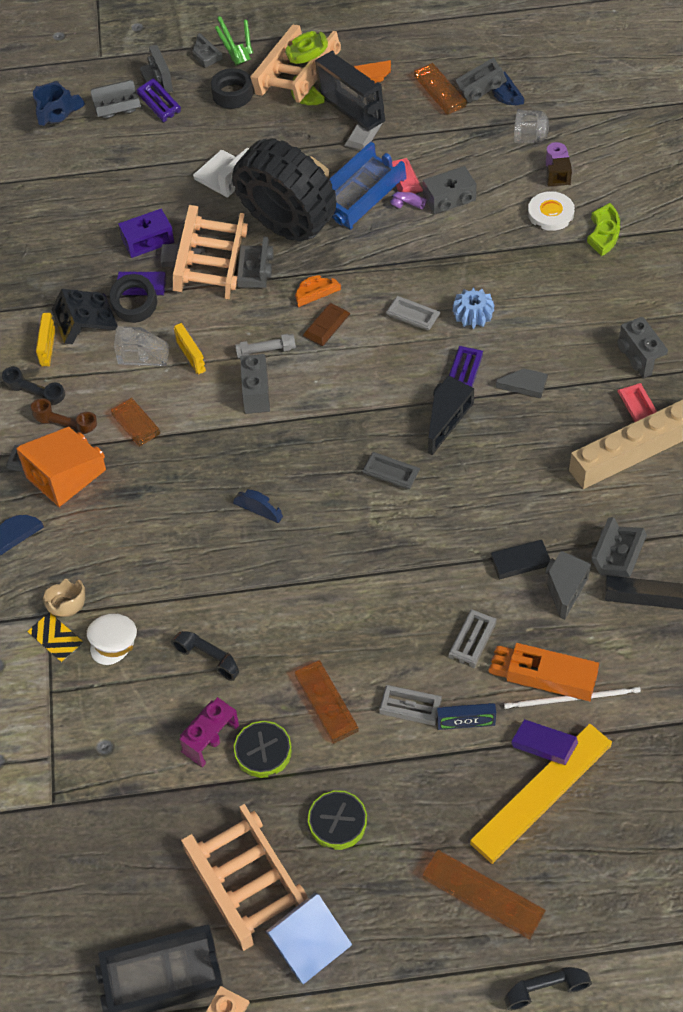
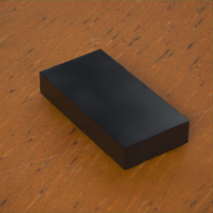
[490,539,551,580]

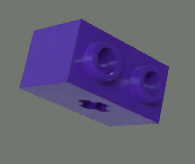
[118,208,175,258]

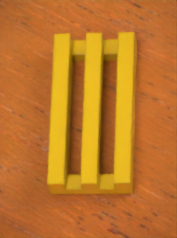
[36,313,56,366]
[174,323,206,375]

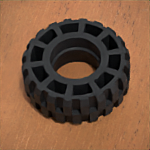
[232,138,337,241]

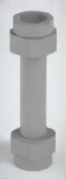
[235,334,296,359]

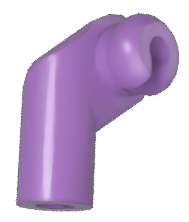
[391,192,426,209]

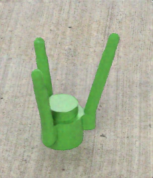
[215,16,253,66]

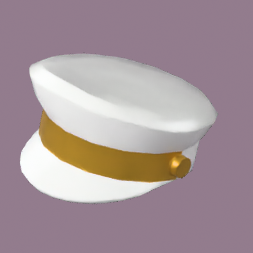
[87,614,137,665]

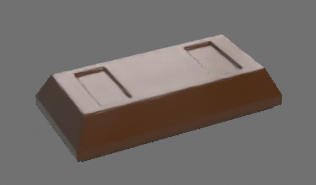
[303,303,350,346]

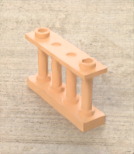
[251,24,341,103]
[173,205,248,299]
[181,804,308,951]

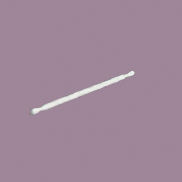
[504,687,641,709]

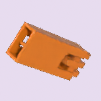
[488,643,599,702]

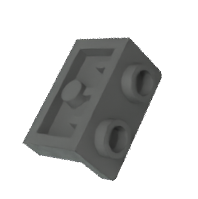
[140,44,173,96]

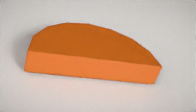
[353,60,391,83]
[295,275,341,307]

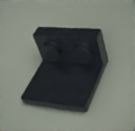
[51,289,118,344]

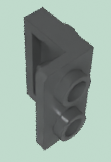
[456,57,507,104]
[90,80,141,118]
[237,237,274,288]
[617,317,668,379]
[592,517,647,577]

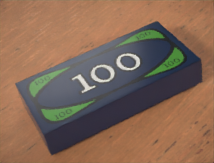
[437,703,496,730]

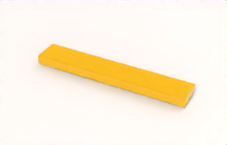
[470,724,612,864]

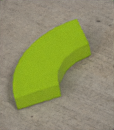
[587,203,620,256]

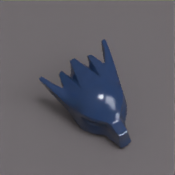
[33,81,85,126]

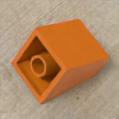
[16,427,106,507]

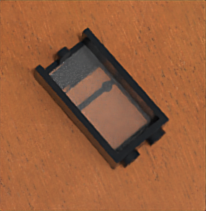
[315,50,385,131]
[95,924,224,1012]

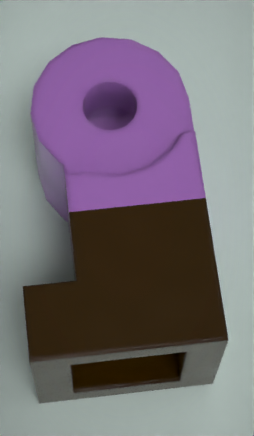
[546,142,572,187]

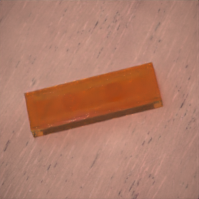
[414,63,466,115]
[295,660,359,744]

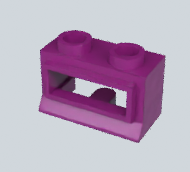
[180,697,239,768]

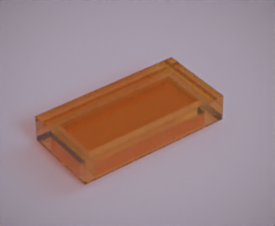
[111,398,160,447]

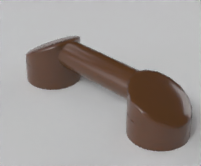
[31,399,97,434]

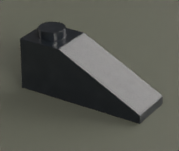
[428,375,474,455]

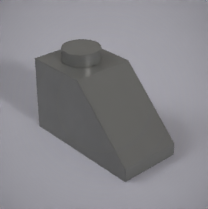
[545,551,591,620]

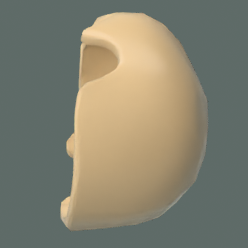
[43,579,86,617]

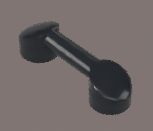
[2,366,65,405]
[171,631,239,681]
[504,967,592,1010]

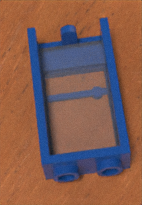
[330,142,407,230]

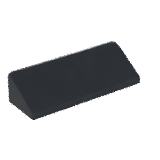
[605,575,683,609]

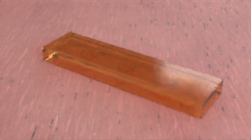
[423,850,546,940]

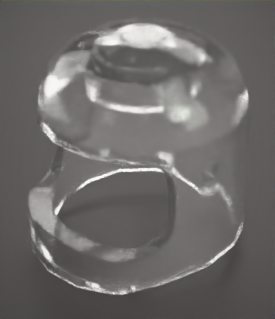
[514,109,549,143]

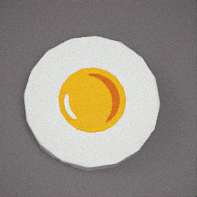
[528,192,575,231]

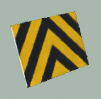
[27,612,84,662]

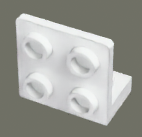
[193,148,249,198]

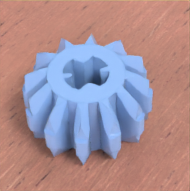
[453,287,494,329]

